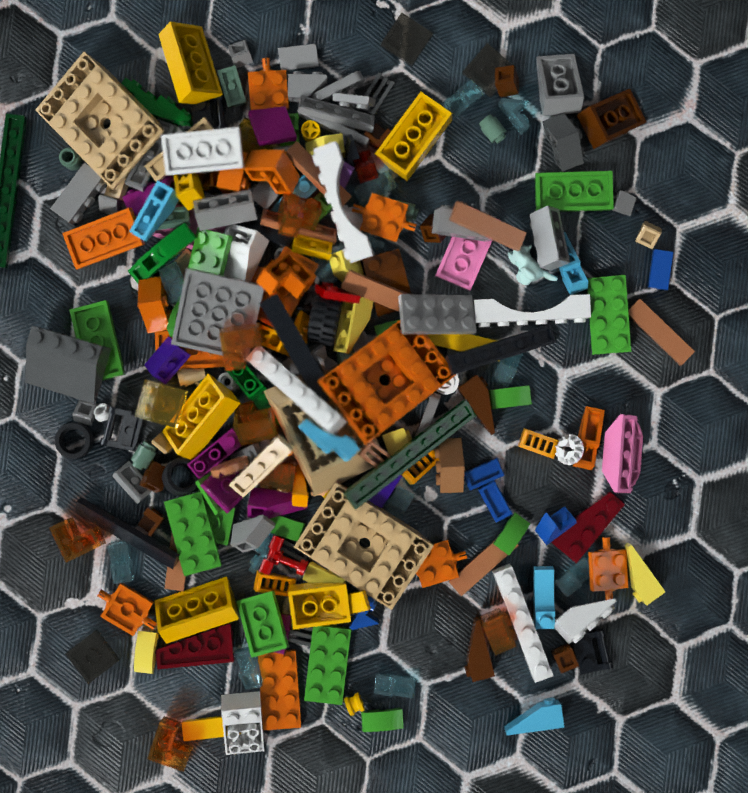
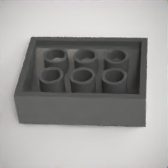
[25,326,111,404]

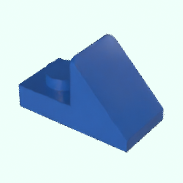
[535,506,577,546]
[349,595,379,630]

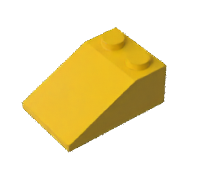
[288,583,351,629]

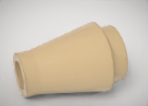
[177,368,206,387]

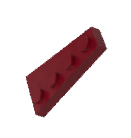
[551,492,625,563]
[156,623,235,669]

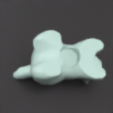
[508,245,558,285]

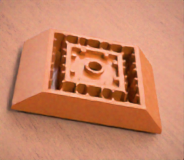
[318,320,456,445]

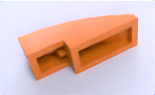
[572,406,605,470]

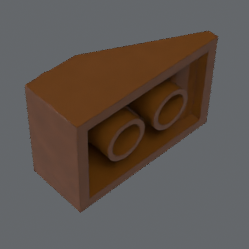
[577,88,647,149]
[362,249,411,317]

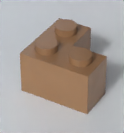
[435,438,464,493]

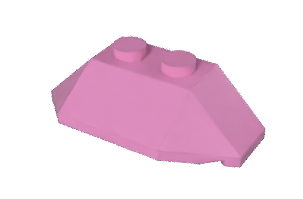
[602,415,643,493]

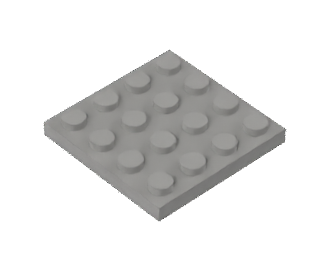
[171,268,264,361]

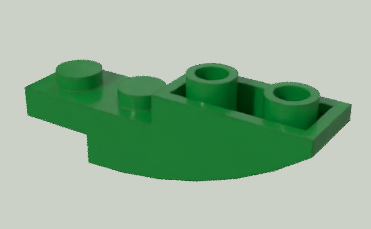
[121,77,193,126]
[128,223,197,283]
[225,359,280,429]

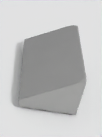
[278,44,319,71]
[113,461,152,504]

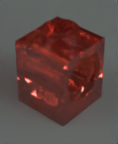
[353,150,379,184]

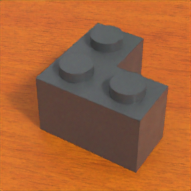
[542,113,585,172]

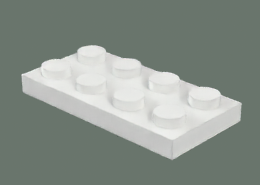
[161,127,244,175]

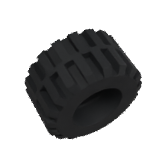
[307,294,342,346]

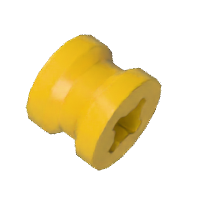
[301,120,321,142]
[344,692,365,716]

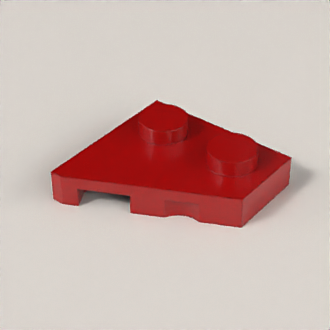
[314,282,361,304]

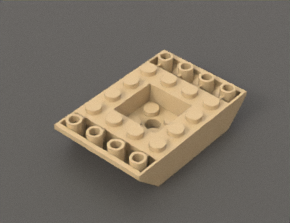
[36,51,164,190]
[264,375,381,497]
[294,482,434,610]

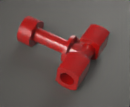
[259,534,308,576]

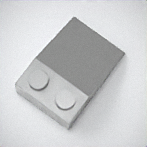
[536,54,584,116]

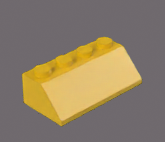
[159,22,223,104]
[375,92,452,181]
[162,374,240,460]
[155,576,239,644]

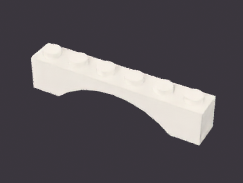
[312,141,375,263]
[473,294,591,327]
[246,344,347,436]
[492,563,553,683]

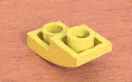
[303,561,346,583]
[134,631,159,674]

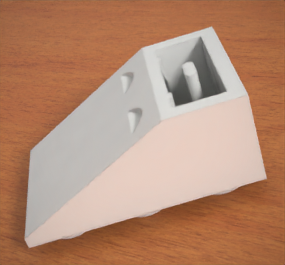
[223,224,269,282]
[555,599,616,644]
[221,691,264,755]

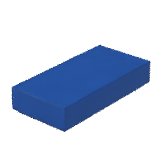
[648,249,673,290]
[464,458,505,490]
[478,480,513,523]

